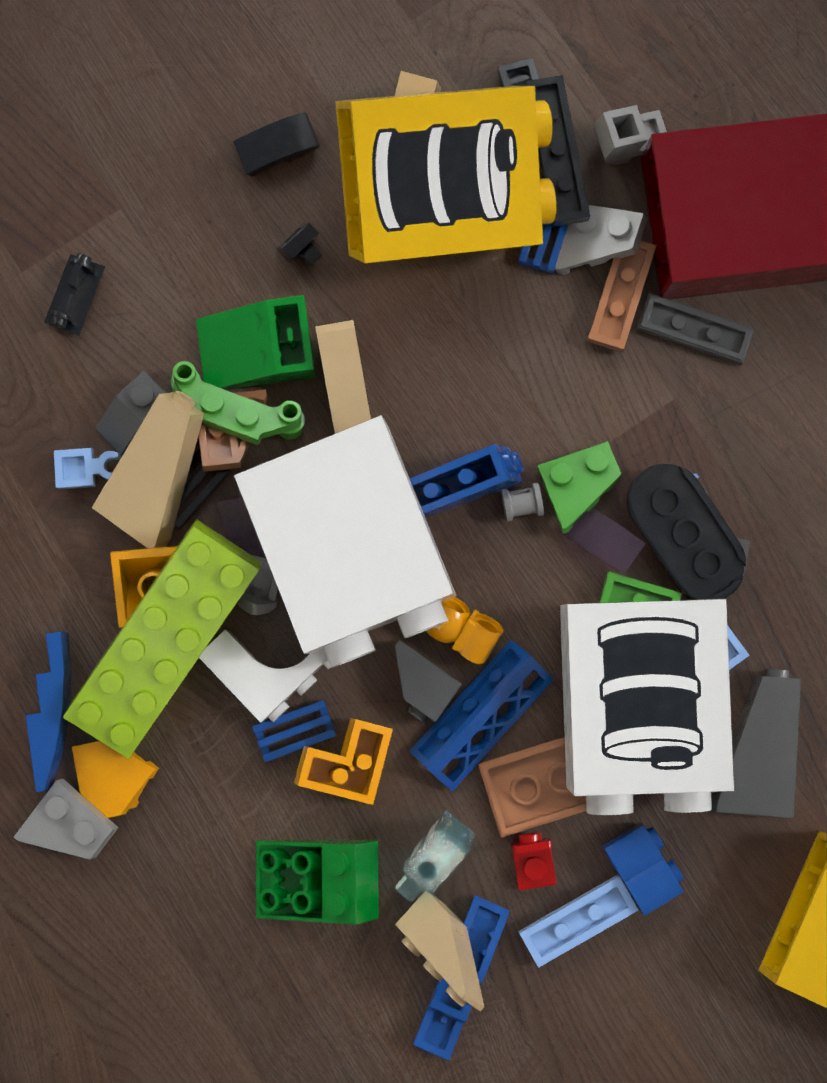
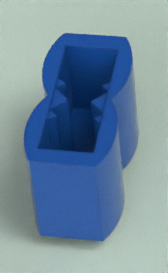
[601,822,684,916]

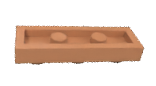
[587,240,657,352]

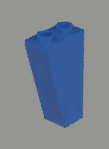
[409,444,524,518]

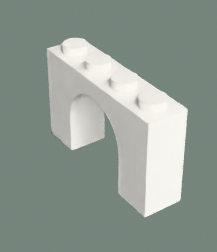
[199,629,331,723]

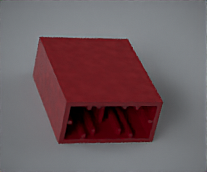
[641,113,827,300]

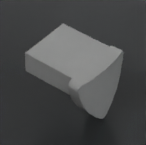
[236,555,279,615]

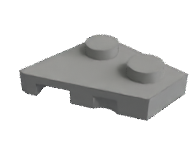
[555,205,647,275]
[14,779,118,860]

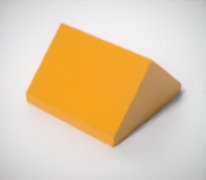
[110,546,178,628]

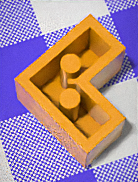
[294,718,393,805]

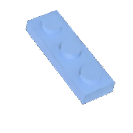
[518,874,639,968]

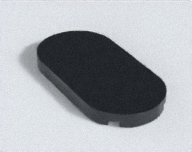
[627,464,746,600]

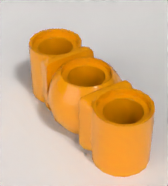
[426,597,503,664]

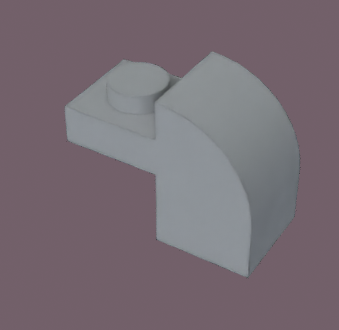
[594,105,667,165]

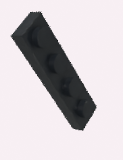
[525,75,590,227]

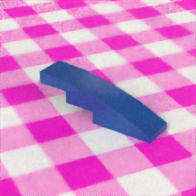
[25,632,72,792]
[412,896,510,1061]

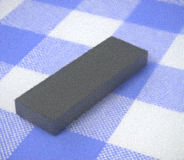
[636,293,755,365]

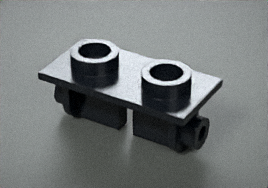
[44,253,105,335]

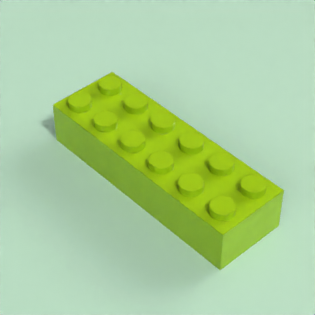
[63,519,261,759]

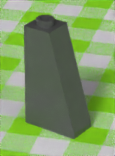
[711,669,801,818]

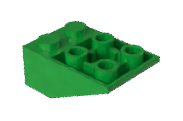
[196,295,316,390]
[256,839,379,925]

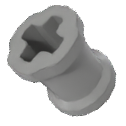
[501,483,544,522]

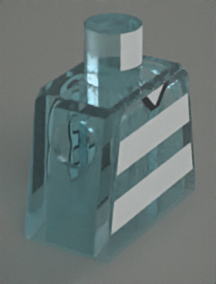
[395,810,475,901]

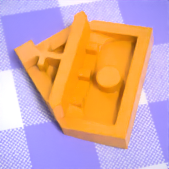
[72,741,159,818]

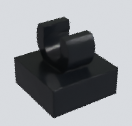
[276,222,322,266]

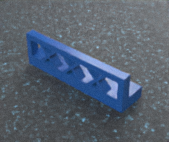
[409,640,554,792]

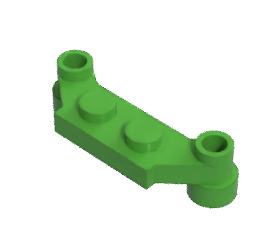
[171,361,305,445]

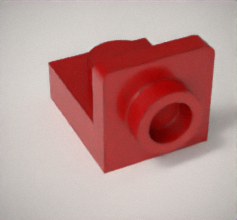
[511,832,557,890]

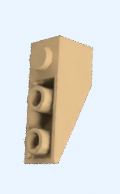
[395,890,484,1012]

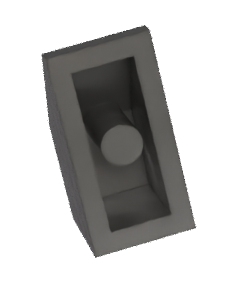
[96,370,166,455]
[395,640,462,723]

